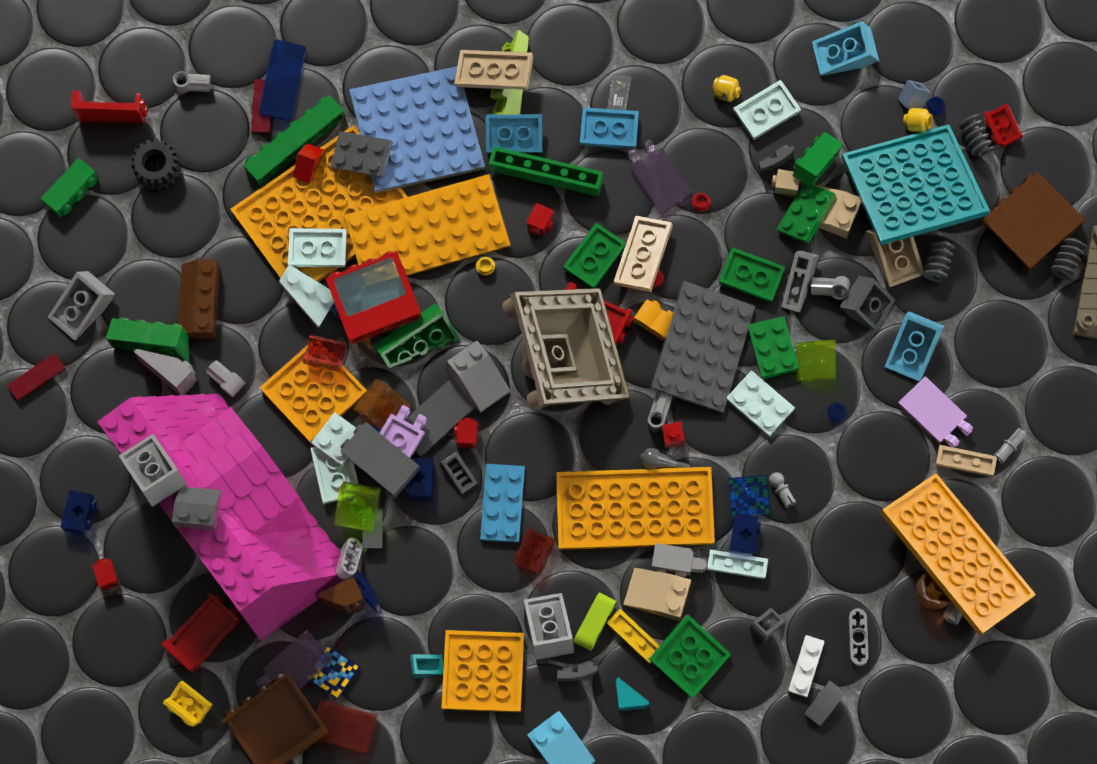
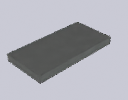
[404,379,476,458]

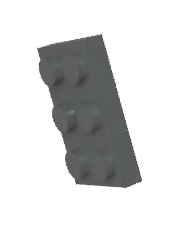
[330,131,393,178]

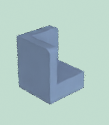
[898,80,931,109]

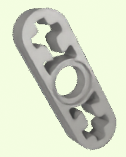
[336,538,363,580]
[848,608,869,667]

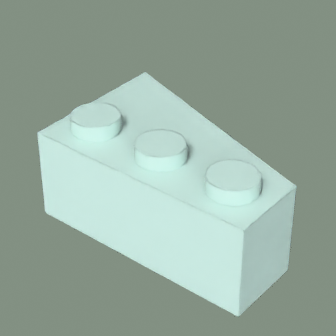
[278,265,334,328]

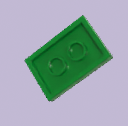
[776,183,837,244]
[563,223,626,289]
[718,247,785,303]
[748,316,799,379]

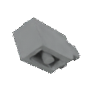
[652,543,708,578]

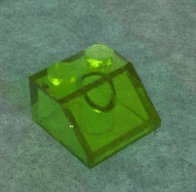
[334,481,381,532]

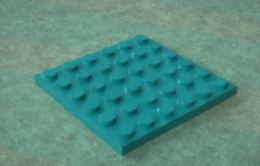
[842,125,990,245]

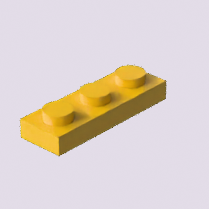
[607,609,659,664]

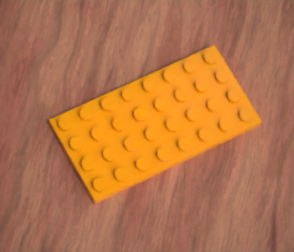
[344,174,511,288]
[556,467,715,550]
[880,473,1036,636]

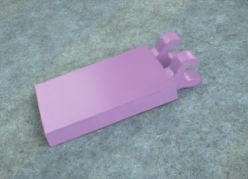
[898,376,973,448]
[380,405,427,458]

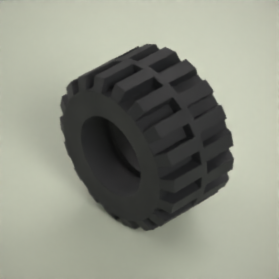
[131,139,181,191]

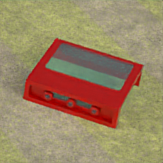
[325,251,423,345]

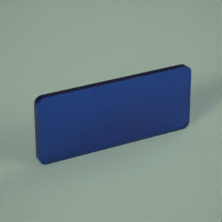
[259,39,306,121]

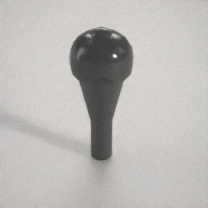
[640,448,690,469]

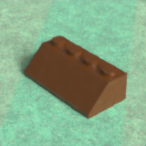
[178,259,220,339]

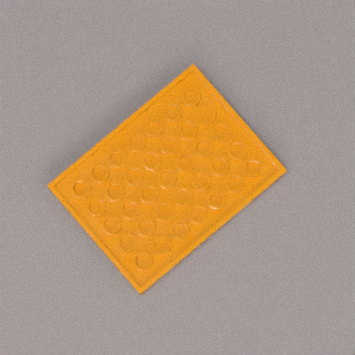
[230,125,407,282]

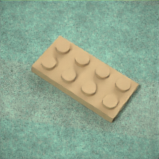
[454,50,534,90]
[614,216,673,292]

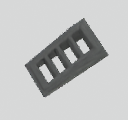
[440,451,478,494]

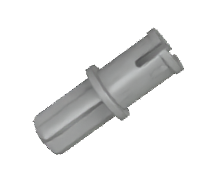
[994,428,1026,463]

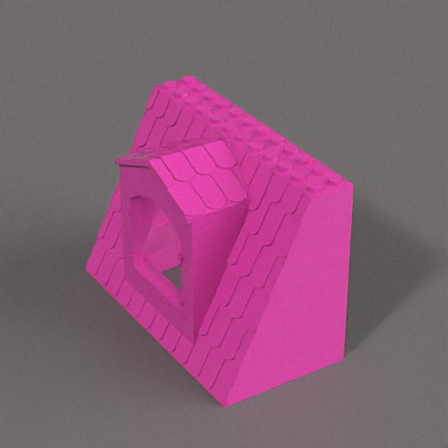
[98,394,347,642]

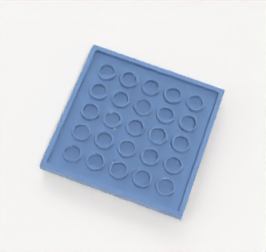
[349,66,485,193]

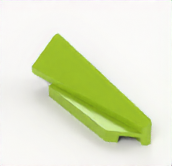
[490,30,529,114]

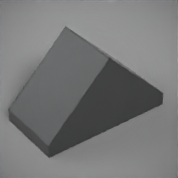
[750,608,785,643]

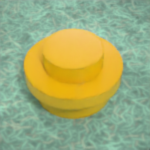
[476,257,495,276]

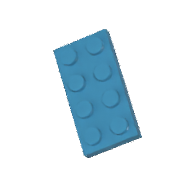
[480,464,525,543]

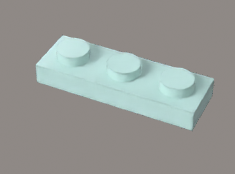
[707,550,768,579]

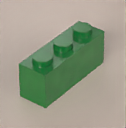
[792,132,843,188]
[40,158,99,218]

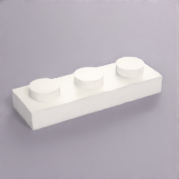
[788,635,824,698]

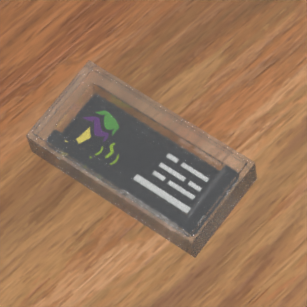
[607,74,632,110]

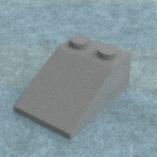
[48,271,115,340]
[445,341,511,413]
[134,349,198,395]
[119,434,187,507]
[524,593,574,660]

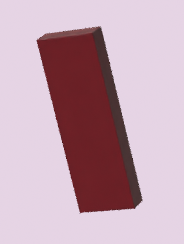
[251,79,274,134]
[7,353,66,402]

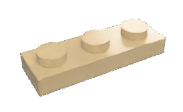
[936,445,997,477]

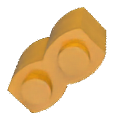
[634,300,673,341]

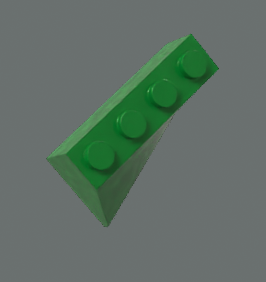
[373,303,460,368]
[106,318,189,362]

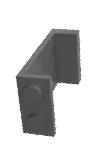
[340,422,420,499]

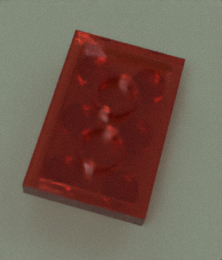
[316,699,378,754]

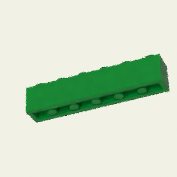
[243,95,346,186]
[489,146,603,197]

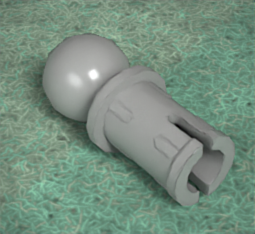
[769,472,796,508]

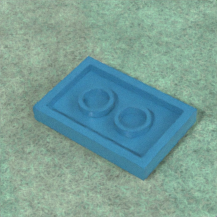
[580,107,639,149]
[486,114,542,152]

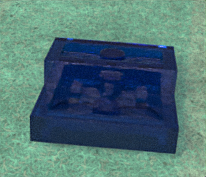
[353,570,382,614]

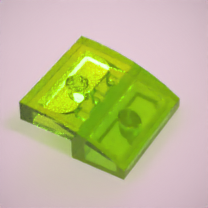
[796,340,836,381]

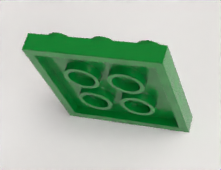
[648,615,731,699]

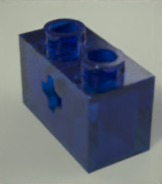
[405,458,434,500]
[60,490,97,535]
[729,513,761,556]

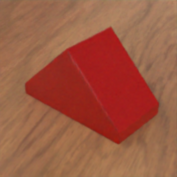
[293,144,324,184]

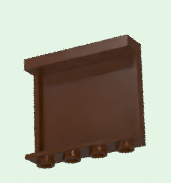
[980,172,1085,274]
[221,673,329,764]

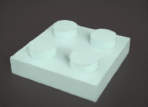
[311,413,356,466]

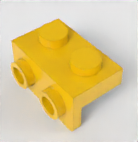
[163,681,213,727]

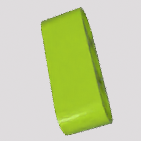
[573,592,617,651]

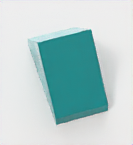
[410,654,444,679]
[616,677,649,711]

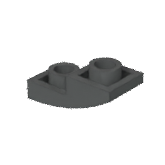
[758,145,794,175]
[363,509,383,548]
[557,662,598,682]
[805,680,845,726]

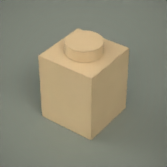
[772,169,799,196]

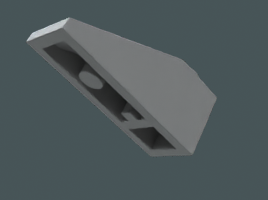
[781,250,819,312]

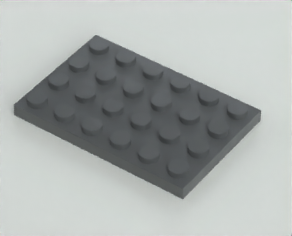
[650,281,755,414]

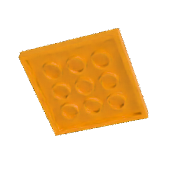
[259,337,368,443]
[442,630,524,712]

